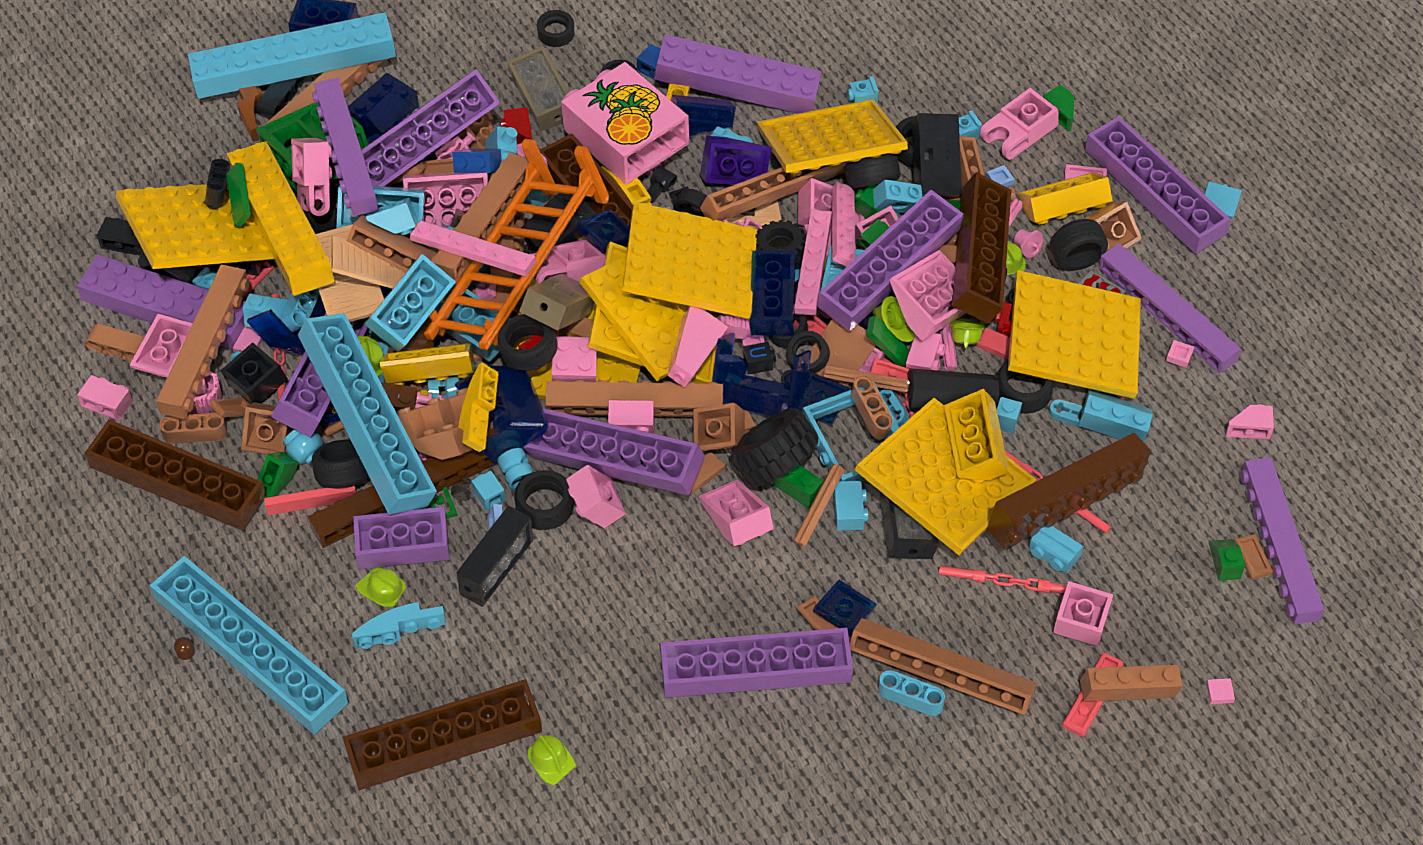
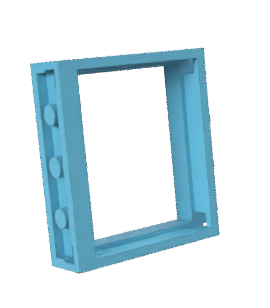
[802,383,900,482]

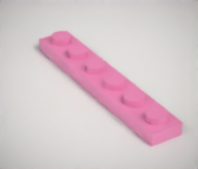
[832,181,855,267]
[794,210,832,315]
[410,221,536,276]

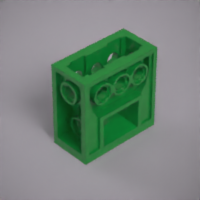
[256,103,368,193]

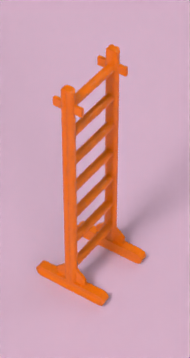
[424,139,609,350]

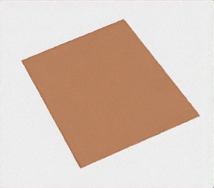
[801,318,876,397]

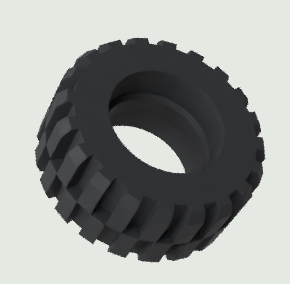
[731,408,818,486]

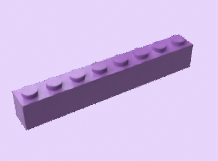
[312,78,378,216]
[1099,243,1241,374]
[1240,457,1324,625]

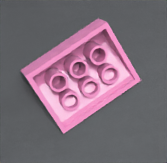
[403,172,488,228]
[889,250,966,341]

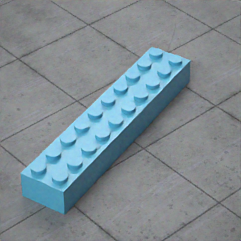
[188,12,396,99]
[298,313,437,515]
[150,556,348,735]

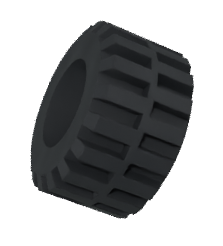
[755,220,806,276]

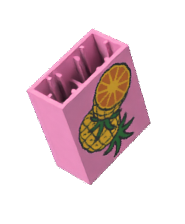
[561,62,689,184]

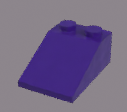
[700,135,772,185]

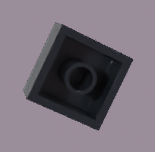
[220,342,287,404]

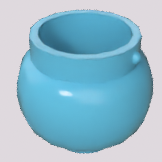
[283,429,323,465]

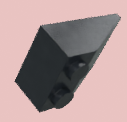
[521,193,596,250]

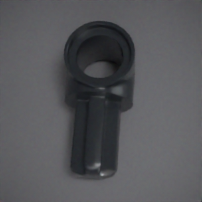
[647,166,677,203]

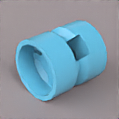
[428,376,460,398]
[497,448,534,490]

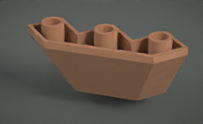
[397,388,472,460]

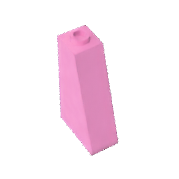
[667,306,728,387]

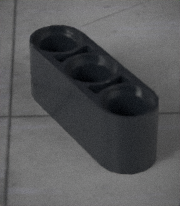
[256,77,303,118]
[205,159,230,208]

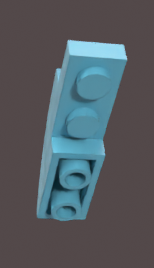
[352,602,446,649]

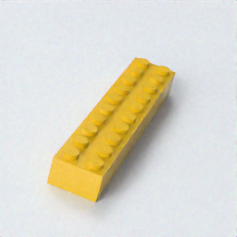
[226,141,335,296]

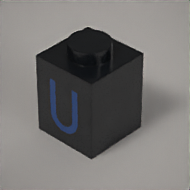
[743,342,776,375]

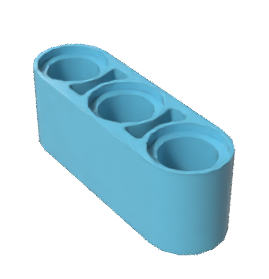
[278,288,320,335]
[878,670,945,716]

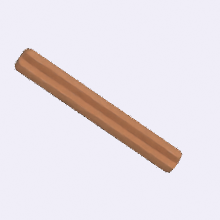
[823,365,910,393]
[794,464,844,546]

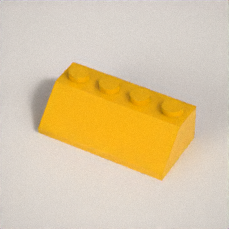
[1017,172,1113,224]
[380,343,475,385]
[944,389,1009,481]

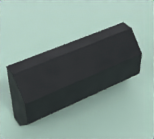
[908,368,999,412]

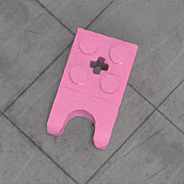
[980,88,1058,160]
[291,138,332,216]
[530,240,605,284]

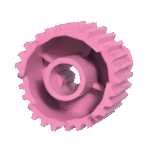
[188,371,222,415]

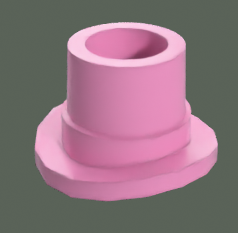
[1014,229,1043,258]

